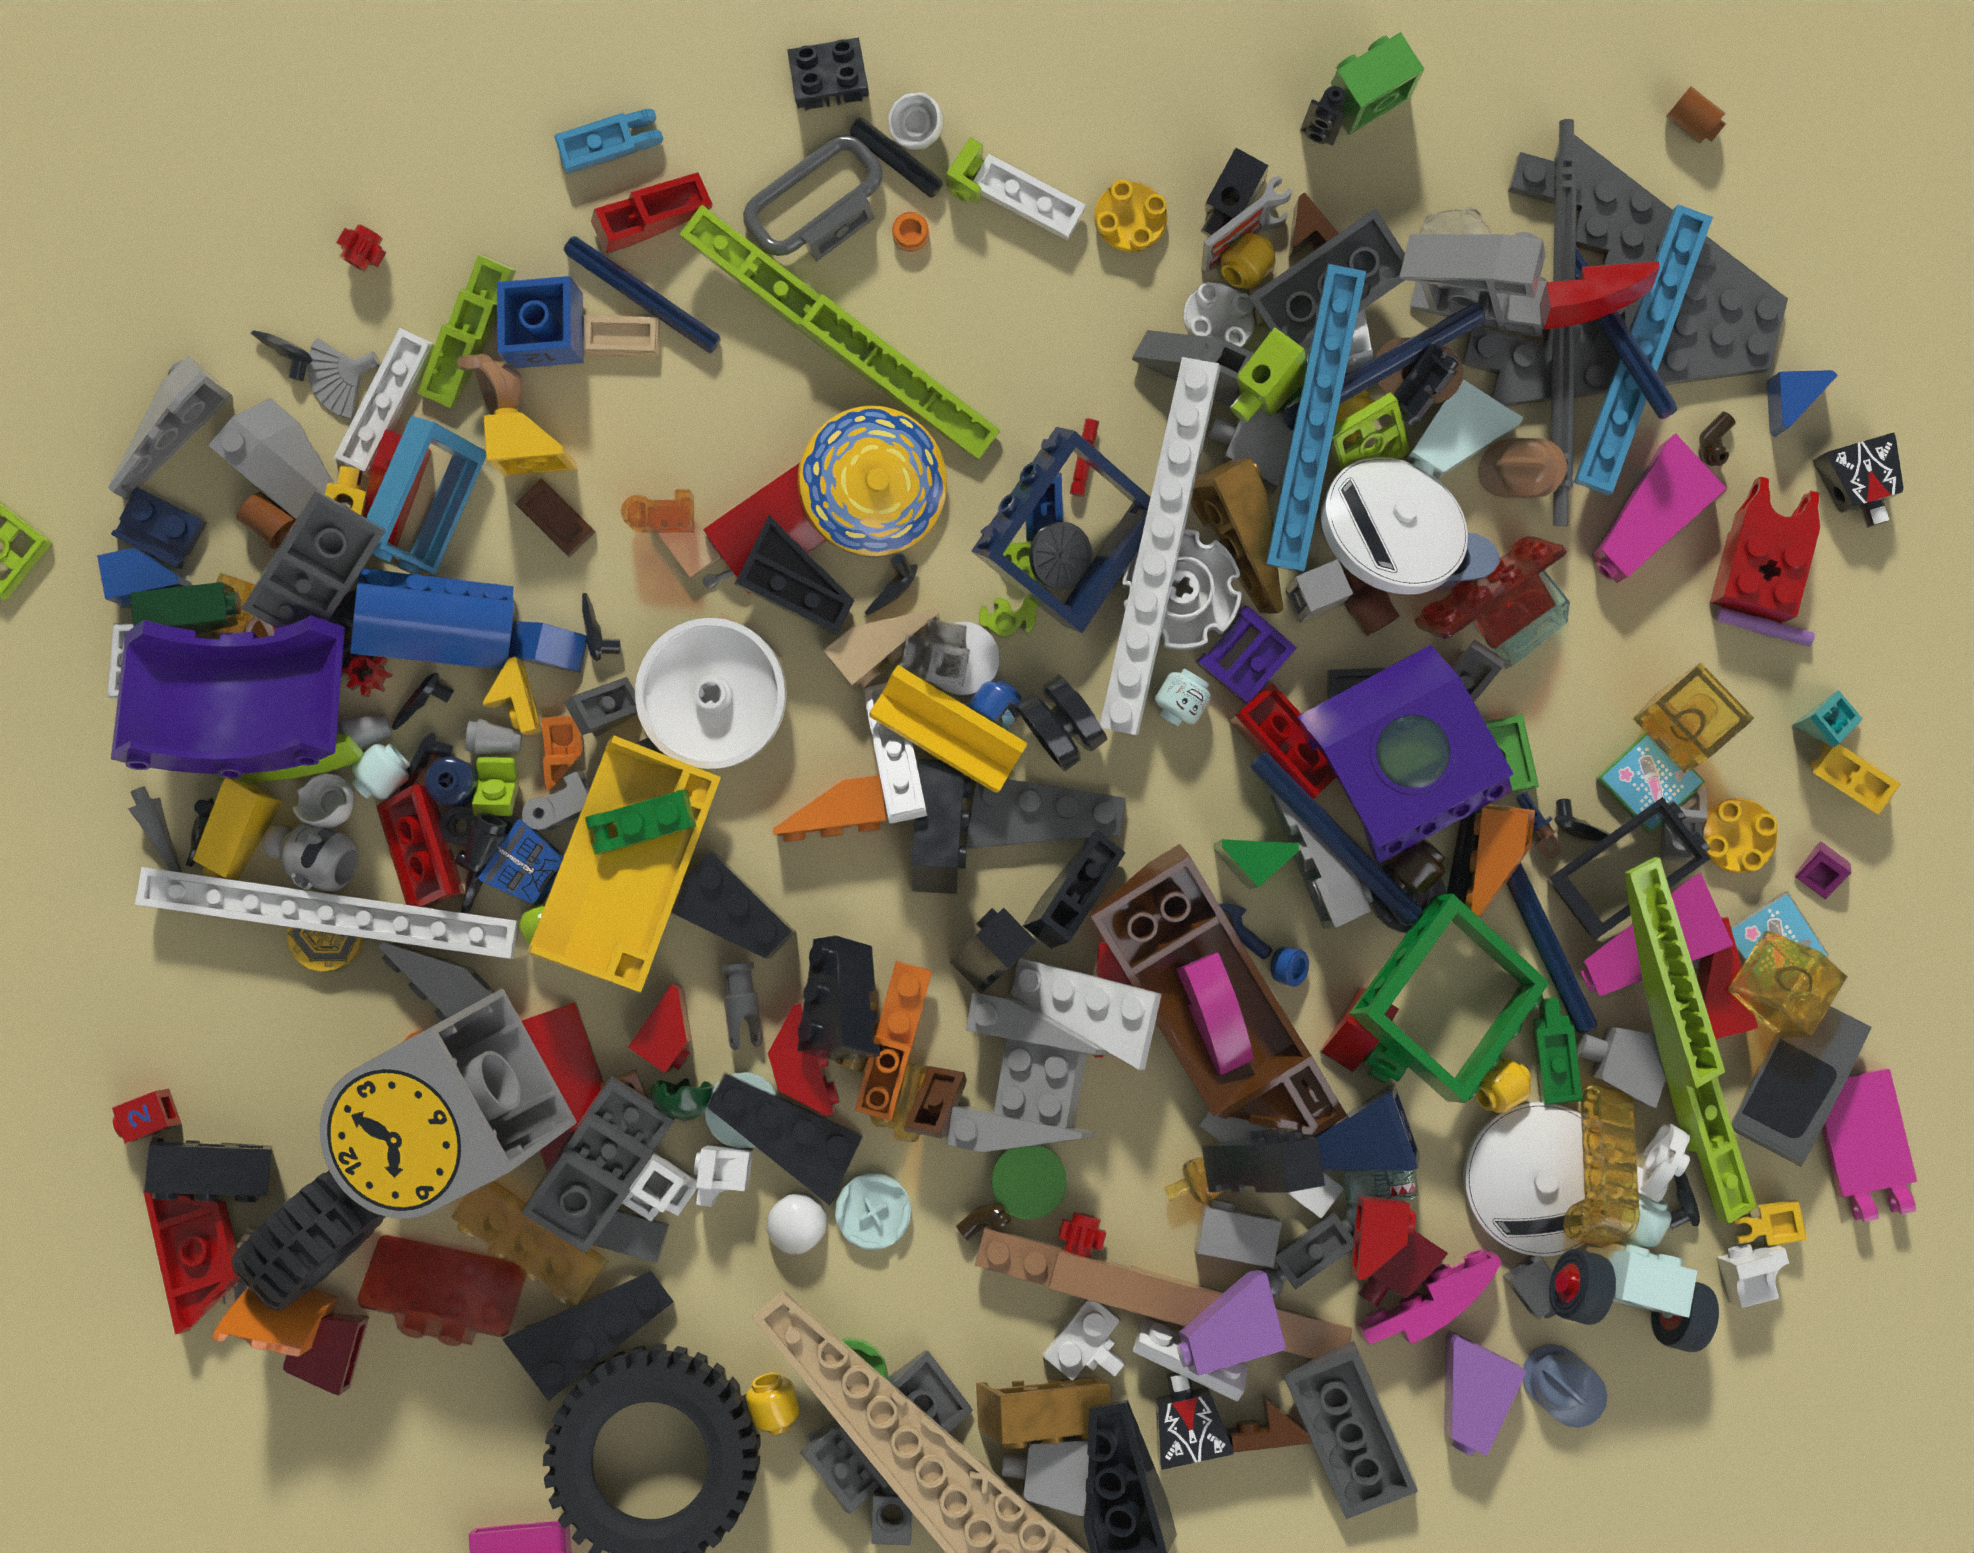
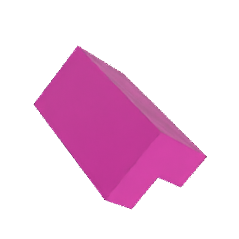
[468,1521,572,1553]

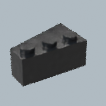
[734,514,855,635]
[911,759,972,894]
[671,851,796,959]
[950,907,1037,993]
[797,935,880,1060]
[1202,1128,1325,1193]
[144,1137,271,1202]

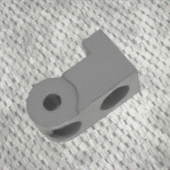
[522,771,590,831]

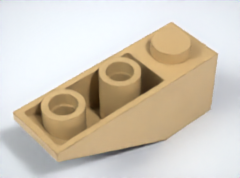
[823,609,940,690]

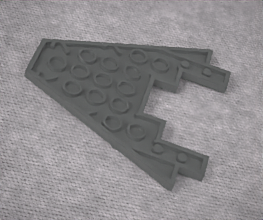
[1462,134,1788,407]

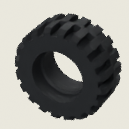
[232,1170,386,1311]

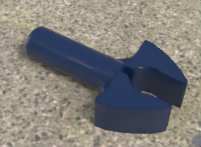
[1219,903,1272,960]

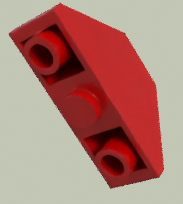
[768,1002,840,1116]

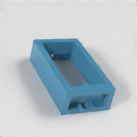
[366,416,486,575]

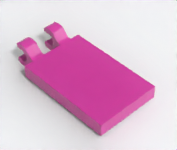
[1822,1068,1917,1222]

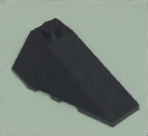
[1084,1400,1177,1553]

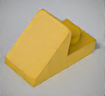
[482,656,542,736]

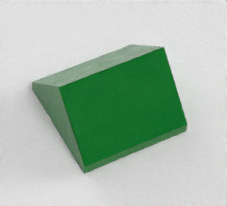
[1214,839,1299,890]

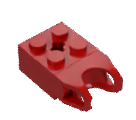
[1710,476,1821,623]

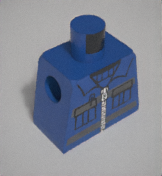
[478,819,564,905]

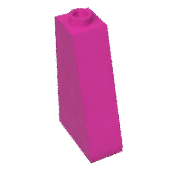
[1592,433,1727,583]
[1581,873,1733,996]

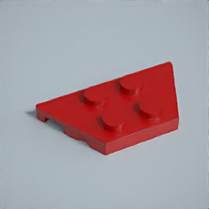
[143,1190,240,1334]

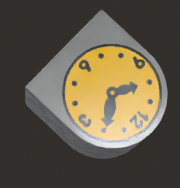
[320,988,577,1219]

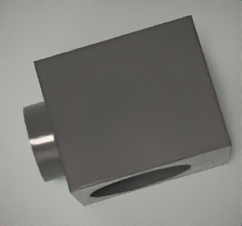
[1503,1255,1556,1319]
[871,1485,912,1545]

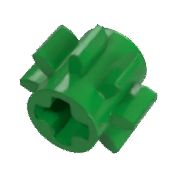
[1363,1041,1408,1084]

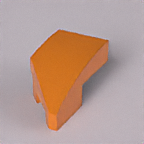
[541,715,584,790]

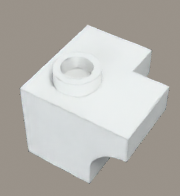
[694,1144,753,1207]
[622,1151,697,1222]
[1717,1244,1789,1308]

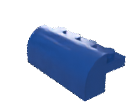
[351,568,514,670]

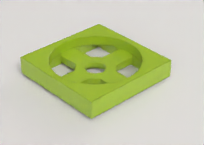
[1331,392,1411,473]
[0,502,53,601]

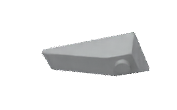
[108,356,232,500]
[208,398,350,519]
[1266,788,1373,929]

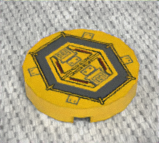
[286,927,365,972]

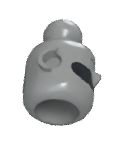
[262,823,359,892]

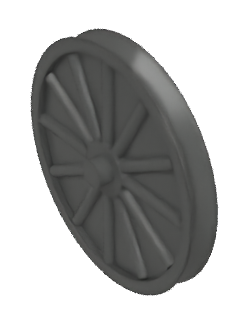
[1029,522,1092,589]

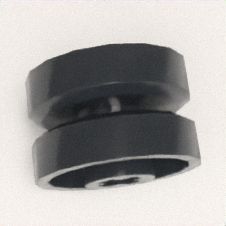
[1016,674,1108,772]

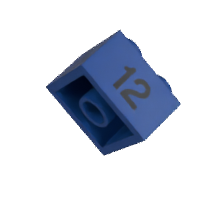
[497,276,584,369]

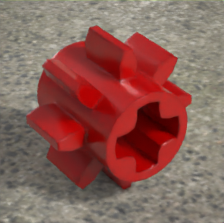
[336,224,387,271]
[341,654,393,697]
[1058,1212,1107,1257]

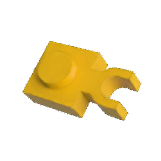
[1733,1199,1807,1246]

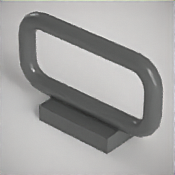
[743,135,882,262]

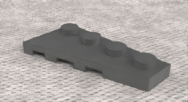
[966,779,1126,849]

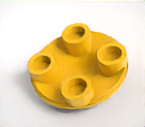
[1094,179,1167,252]
[1702,798,1778,873]

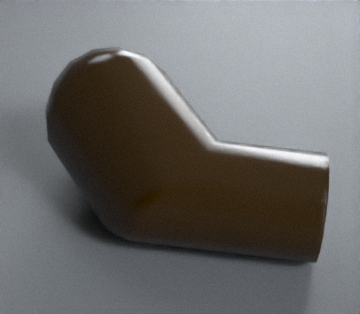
[1699,411,1736,466]
[956,1203,1011,1241]

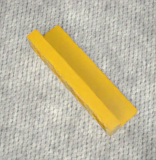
[869,665,1028,793]

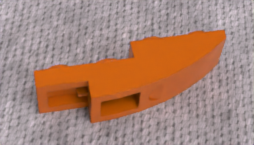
[854,960,933,1121]

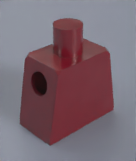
[1358,1231,1448,1307]
[283,1313,369,1396]

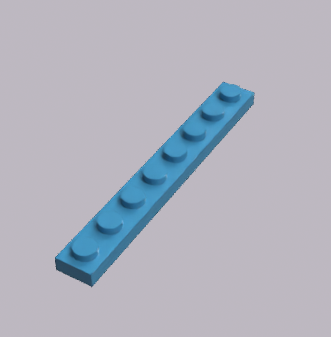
[1573,204,1713,496]
[1266,264,1366,573]

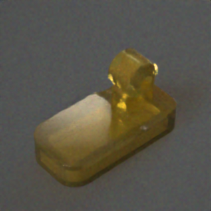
[870,1063,929,1142]

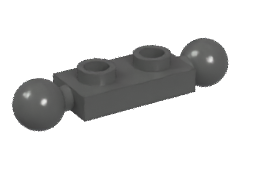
[1260,1203,1357,1298]

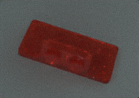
[1414,536,1567,649]
[357,1235,528,1346]

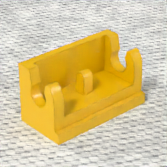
[1809,742,1901,815]

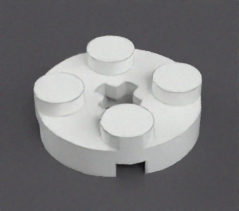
[1631,1124,1690,1202]

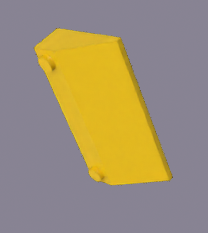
[526,735,721,993]

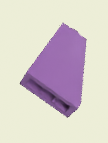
[1177,1269,1287,1376]
[1444,1330,1527,1456]

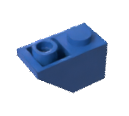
[97,548,192,608]

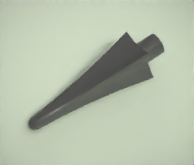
[128,786,182,872]

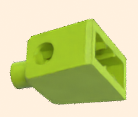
[1230,327,1307,423]

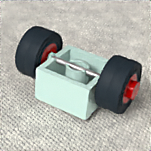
[1549,1242,1719,1352]

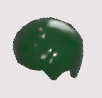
[651,1078,714,1121]

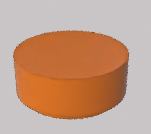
[892,212,929,252]

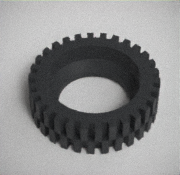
[543,1344,761,1553]

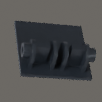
[787,37,869,111]

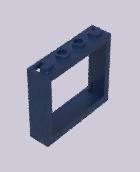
[971,427,1151,633]

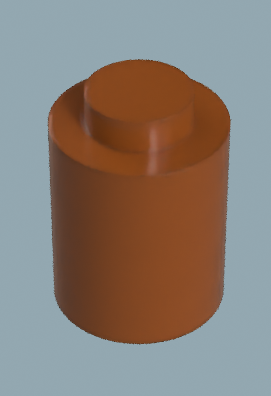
[1666,86,1726,144]
[236,492,296,549]

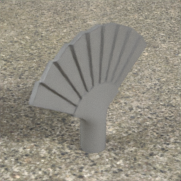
[307,338,380,419]

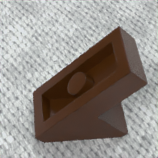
[1288,192,1339,258]
[904,1066,967,1138]
[1228,1394,1311,1452]

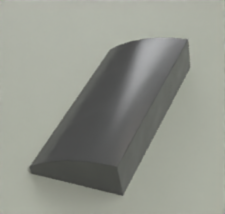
[1248,208,1405,350]
[1284,1341,1418,1520]

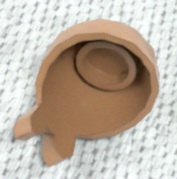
[458,354,523,415]

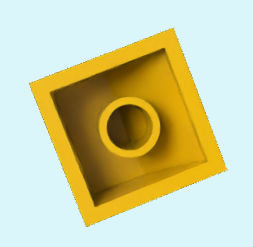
[483,408,577,476]

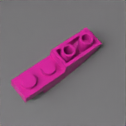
[1357,1249,1501,1345]

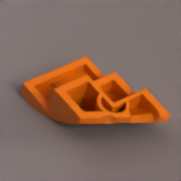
[212,1287,338,1357]

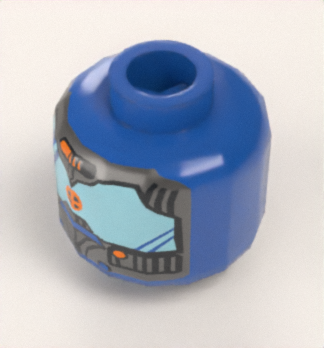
[966,680,1021,731]

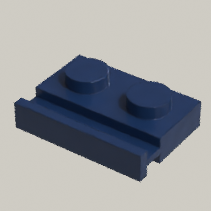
[111,487,207,570]

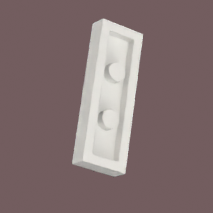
[973,153,1086,241]
[1133,1317,1249,1402]

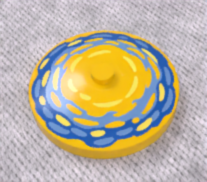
[797,406,947,557]

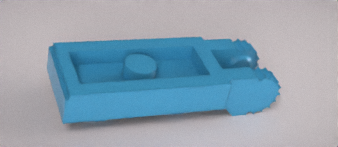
[554,108,663,174]

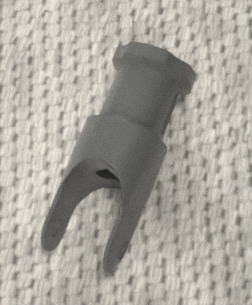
[720,962,762,1051]

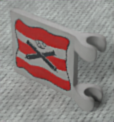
[1201,176,1292,274]

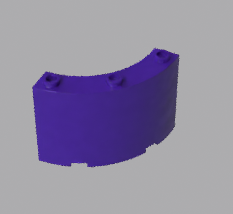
[111,616,345,779]

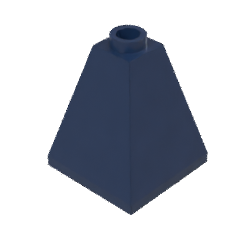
[1314,1084,1420,1171]

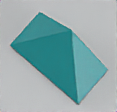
[1792,690,1863,747]

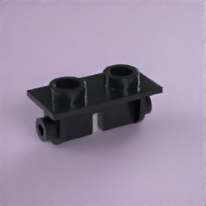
[1300,86,1346,146]
[1394,344,1459,426]

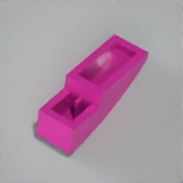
[1176,952,1254,1076]

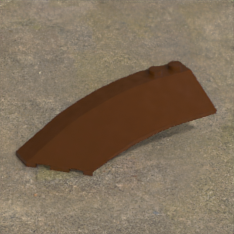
[1089,844,1348,1136]

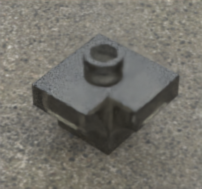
[900,619,970,687]

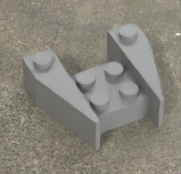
[1399,232,1547,337]
[946,993,1108,1152]

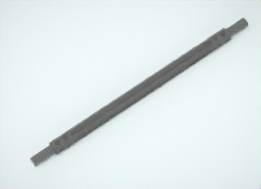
[1551,119,1578,527]

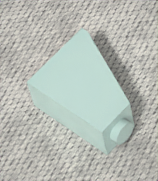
[1406,380,1523,479]

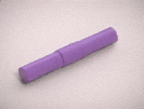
[1715,606,1815,647]

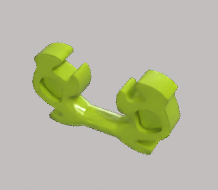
[979,541,1045,638]

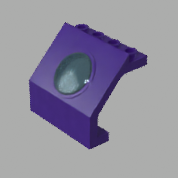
[1297,645,1514,863]

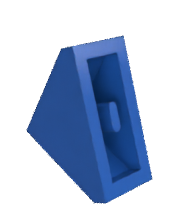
[1767,370,1838,437]
[1025,473,1063,541]
[508,621,587,673]

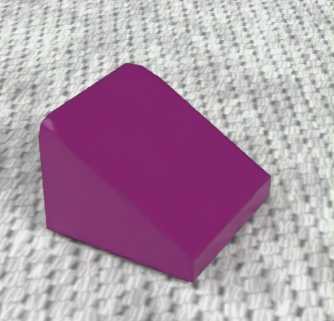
[1795,841,1851,900]

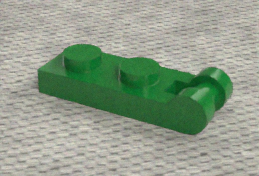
[585,790,697,855]

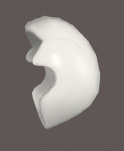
[888,92,944,150]
[293,773,354,829]
[766,1192,828,1255]

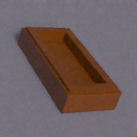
[515,478,596,558]

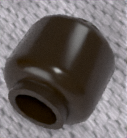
[1388,839,1446,894]

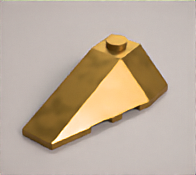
[1191,458,1284,614]

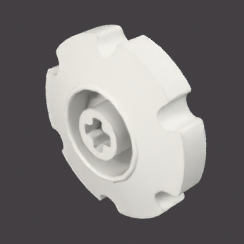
[1121,529,1242,650]

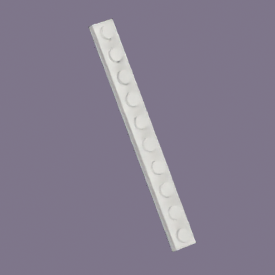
[1100,357,1221,736]
[135,867,519,959]

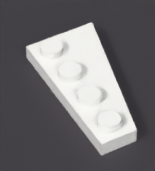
[1011,958,1161,1070]

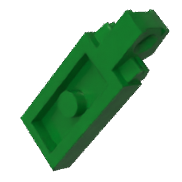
[1532,997,1583,1105]

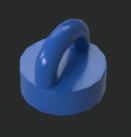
[1270,946,1309,987]

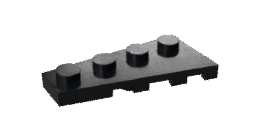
[708,1072,863,1206]
[502,1271,674,1401]

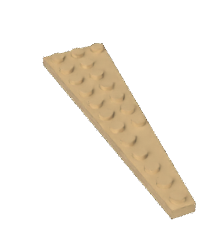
[752,1290,1087,1553]

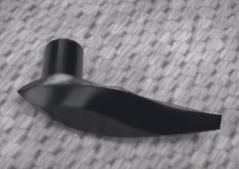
[251,330,313,381]
[864,554,918,616]
[582,593,621,661]
[391,673,454,730]
[399,732,453,793]
[185,798,215,867]
[1554,798,1611,841]
[455,850,483,914]
[1670,1171,1700,1230]

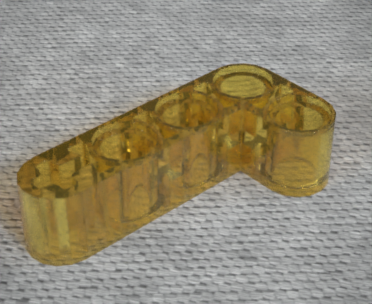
[1563,1084,1640,1247]

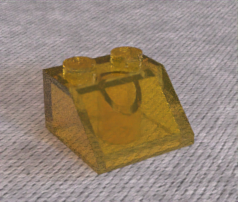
[1633,662,1754,774]
[1728,931,1848,1039]

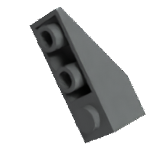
[1132,330,1254,406]
[378,942,495,1021]

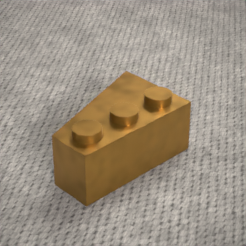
[976,1377,1111,1449]

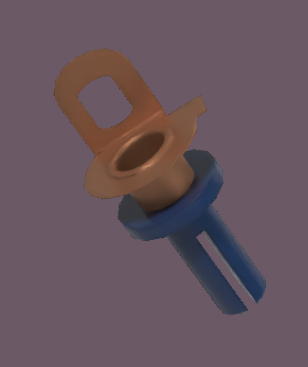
[1516,792,1561,858]

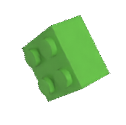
[1330,32,1425,135]

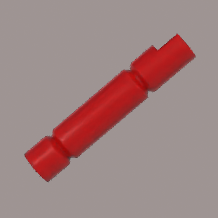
[1070,418,1099,497]

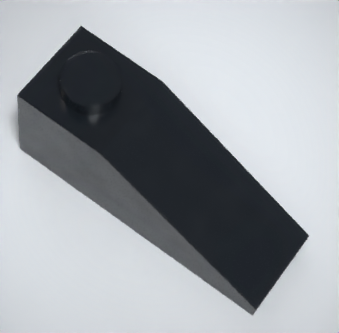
[1022,830,1126,949]

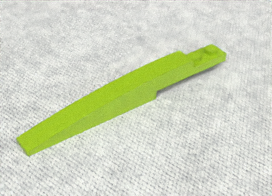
[679,205,1001,460]
[1625,857,1757,1224]

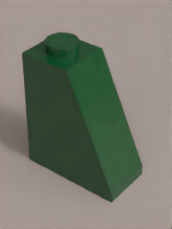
[130,582,242,634]

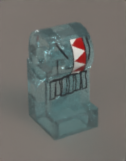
[1343,1169,1419,1208]

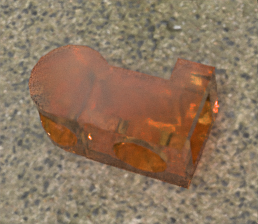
[621,489,694,533]

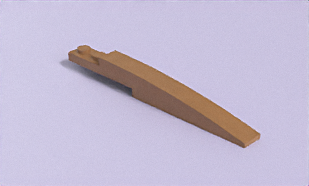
[974,1227,1352,1359]

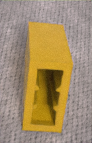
[193,778,283,880]

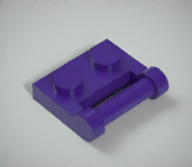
[1196,605,1297,705]

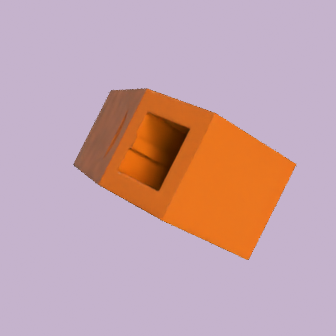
[773,775,888,842]
[1465,804,1535,918]

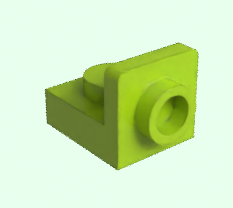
[946,137,985,204]
[472,757,519,816]

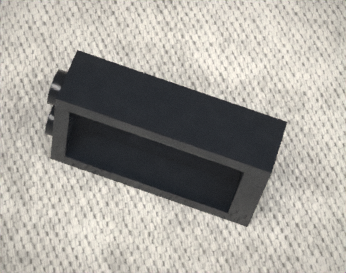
[1547,797,1711,941]

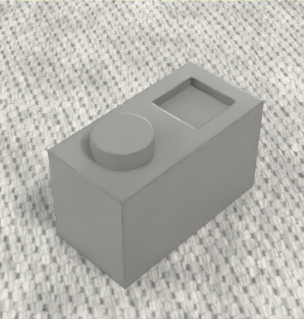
[1286,559,1353,623]
[1194,1199,1282,1268]

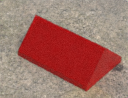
[1230,682,1336,799]
[376,784,465,907]

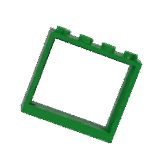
[1349,894,1550,1103]

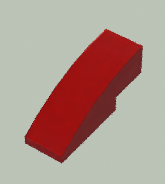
[591,172,713,254]
[1540,261,1660,330]

